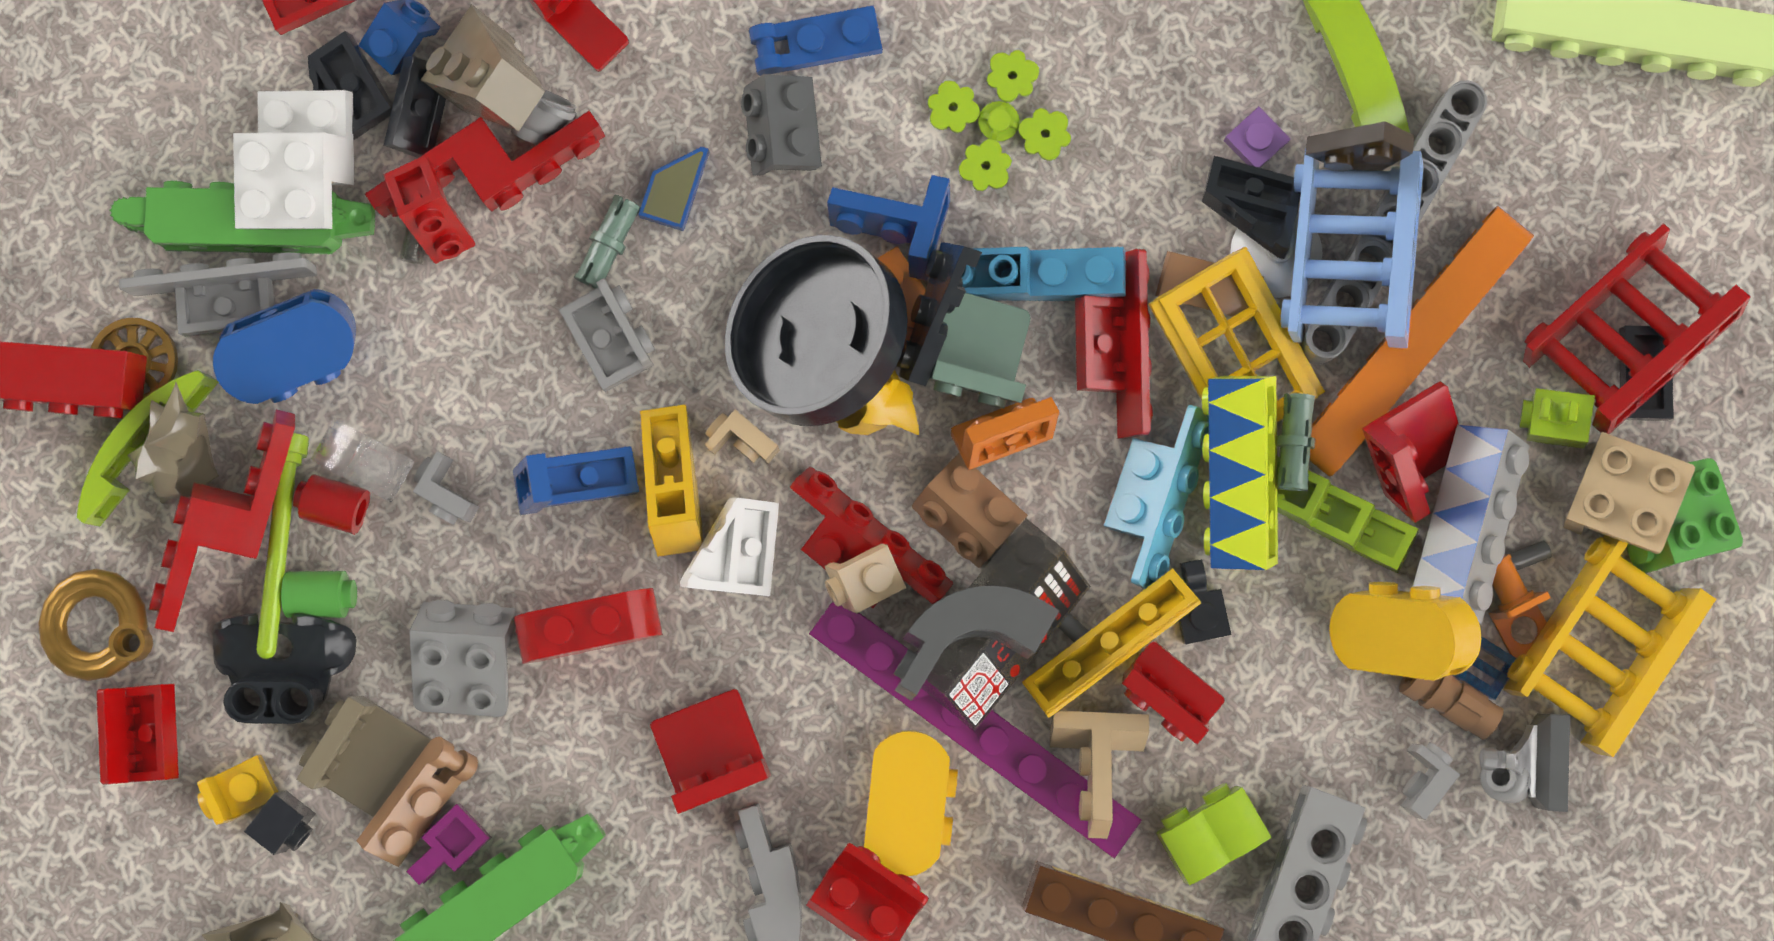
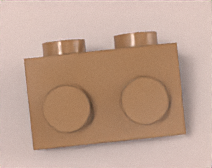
[912,453,1028,568]

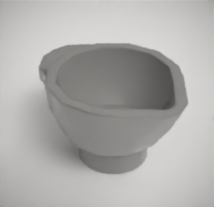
[511,90,577,145]

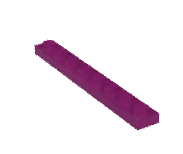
[809,601,1142,859]

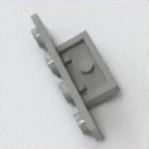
[119,253,317,337]

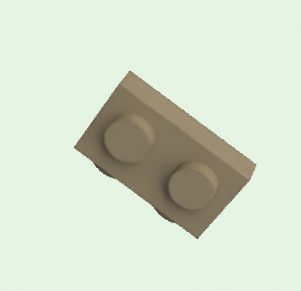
[296,696,432,817]

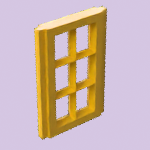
[1148,247,1325,422]

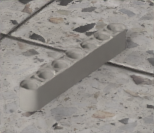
[1299,80,1487,365]

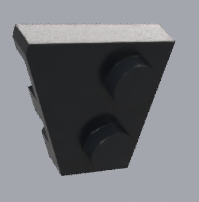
[308,31,393,141]
[1202,156,1301,259]

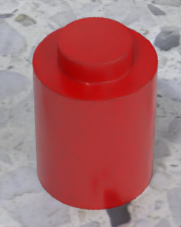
[293,474,370,535]

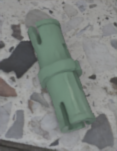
[574,195,641,289]
[1276,393,1315,491]

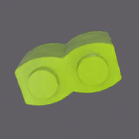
[1156,783,1272,886]

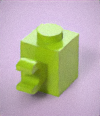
[1519,388,1595,449]

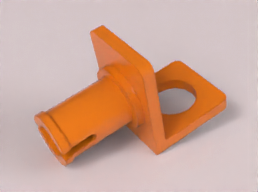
[1488,554,1551,660]

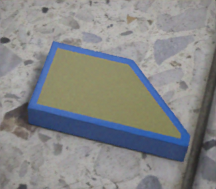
[638,147,710,231]

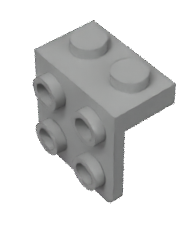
[409,600,516,717]

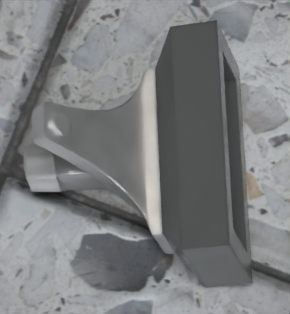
[1480,713,1570,812]

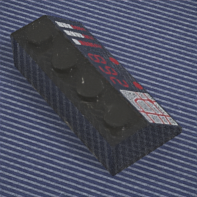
[915,518,1091,731]

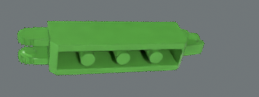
[109,181,376,254]
[393,813,606,941]

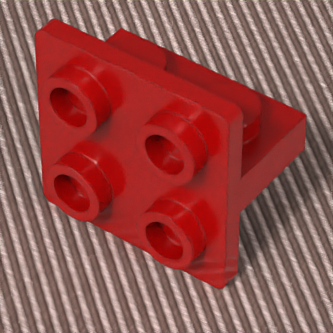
[806,843,929,941]

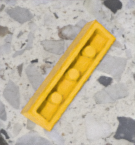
[1022,568,1201,718]

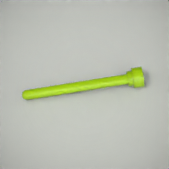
[257,433,309,659]

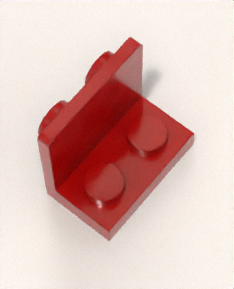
[1362,381,1459,523]
[650,689,771,814]

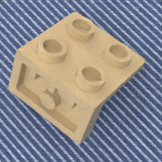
[1563,432,1695,554]

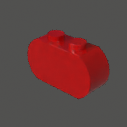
[513,588,663,664]

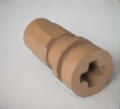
[1399,675,1504,740]

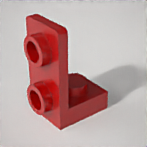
[529,0,629,72]
[383,154,475,264]

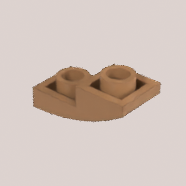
[1155,251,1265,321]

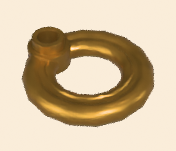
[38,568,153,681]

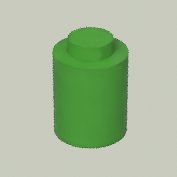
[281,571,357,618]

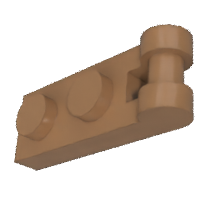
[356,736,478,867]

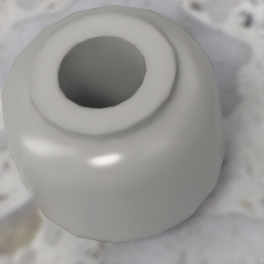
[1480,764,1531,804]

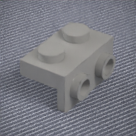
[559,278,655,392]

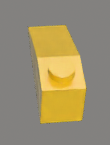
[640,404,703,557]

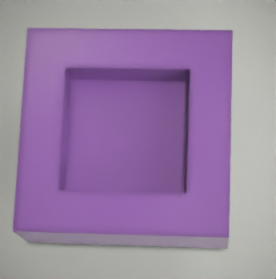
[1223,106,1290,168]

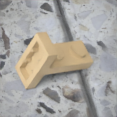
[1050,711,1149,839]

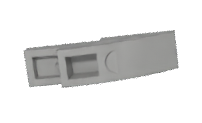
[733,803,802,941]

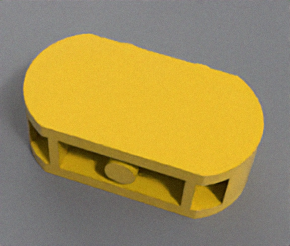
[1329,582,1481,681]
[864,730,958,876]

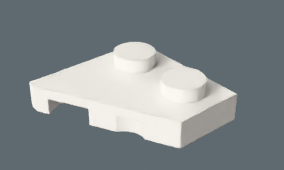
[680,498,779,596]

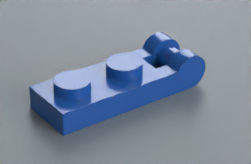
[749,5,883,76]

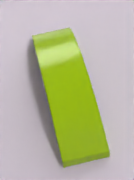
[1303,0,1410,133]
[77,370,219,527]

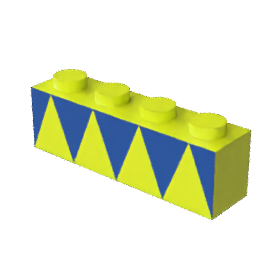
[1202,376,1278,570]

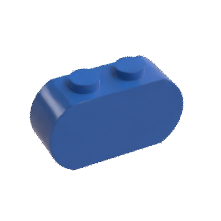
[213,289,356,404]

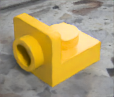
[197,755,278,825]

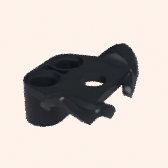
[212,613,357,724]

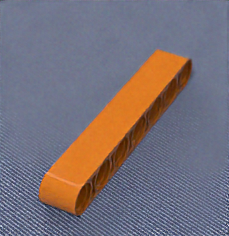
[1310,206,1534,477]

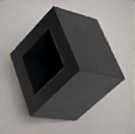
[244,791,316,855]

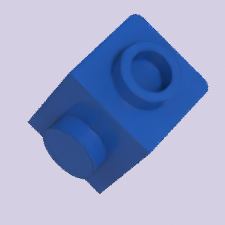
[358,0,440,75]

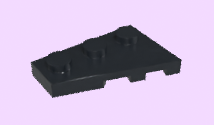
[897,242,982,386]

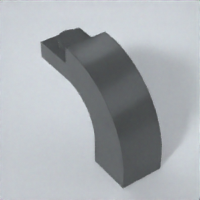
[894,586,1059,701]

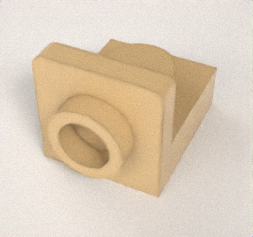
[705,409,780,464]

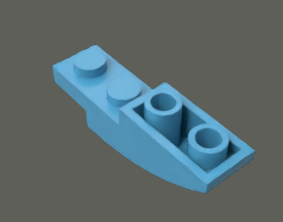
[961,247,1126,301]

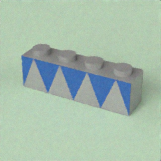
[1413,425,1530,625]

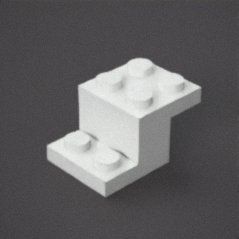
[233,90,354,229]

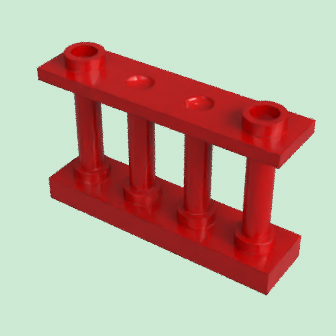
[1523,223,1751,434]

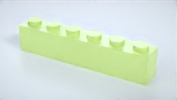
[1491,0,1774,87]

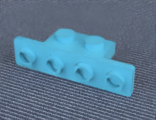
[1104,405,1209,589]

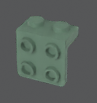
[929,293,1031,409]

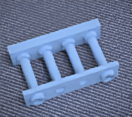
[1281,148,1424,348]

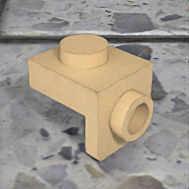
[825,544,906,614]

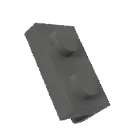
[741,74,822,176]

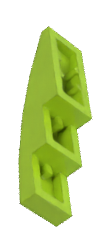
[1277,456,1419,573]

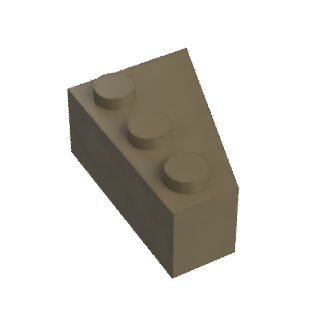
[421,4,545,131]

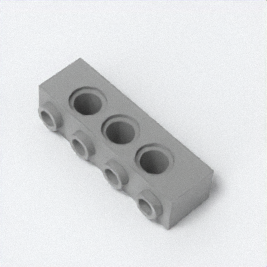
[1247,785,1367,941]

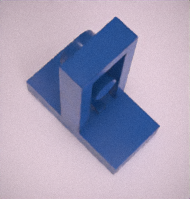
[827,175,950,281]
[513,446,639,515]

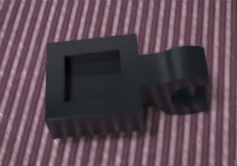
[1178,559,1232,645]

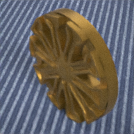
[91,318,178,399]

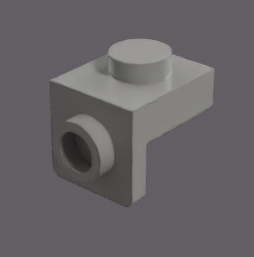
[413,451,480,525]

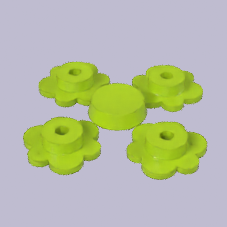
[928,50,1071,191]

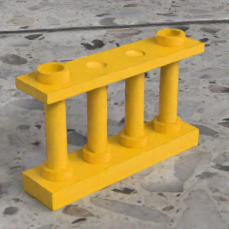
[1503,535,1717,757]

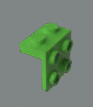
[1627,458,1743,574]

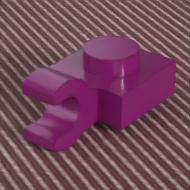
[406,803,492,885]

